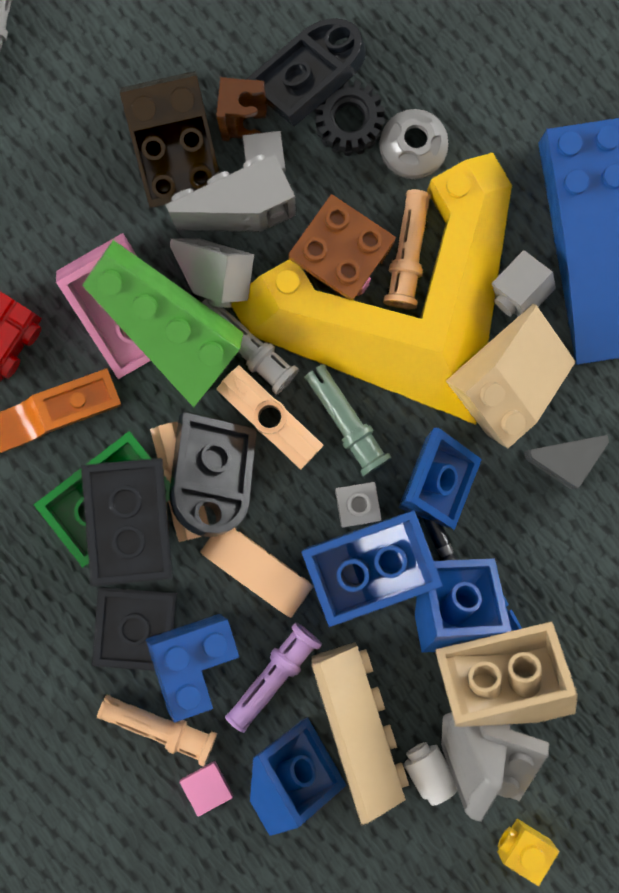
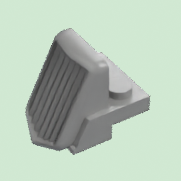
[441,712,549,822]

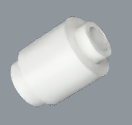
[403,742,457,806]

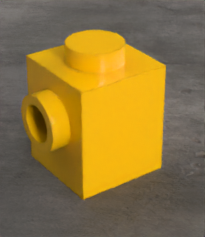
[497,819,560,886]

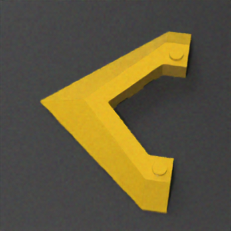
[231,153,512,425]

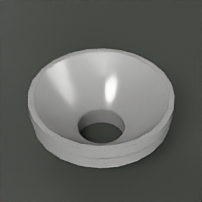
[379,109,448,179]

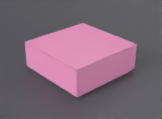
[180,761,233,817]

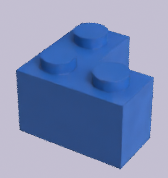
[146,614,239,722]

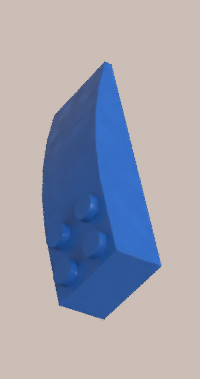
[538,118,619,365]

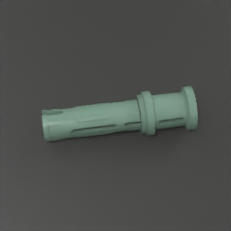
[304,364,392,477]

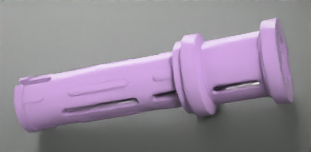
[225,622,322,733]

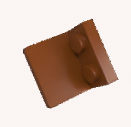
[289,194,396,300]

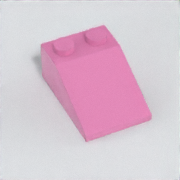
[56,233,151,379]

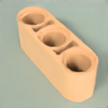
[200,528,314,618]

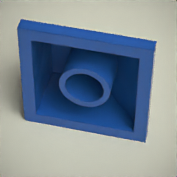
[415,559,511,653]
[250,717,347,836]

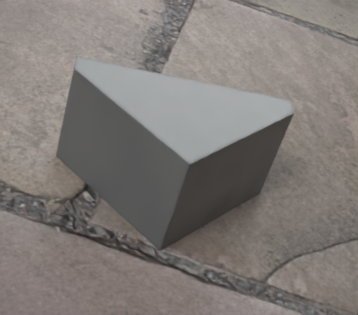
[524,435,609,489]

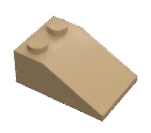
[446,304,576,449]
[435,622,577,727]

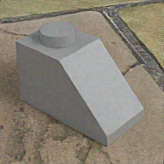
[170,238,254,308]

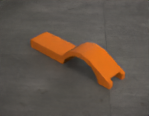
[0,368,121,453]

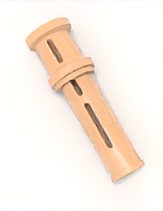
[383,189,431,309]
[97,695,217,767]

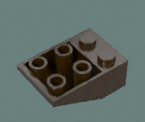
[120,71,219,208]

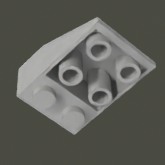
[165,154,296,232]

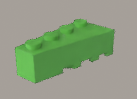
[82,240,243,407]

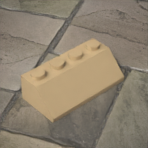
[312,642,409,825]

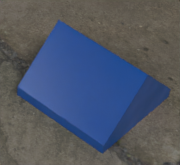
[398,427,482,530]

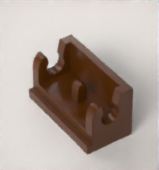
[217,77,267,141]

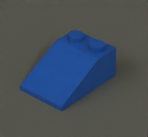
[301,510,443,627]

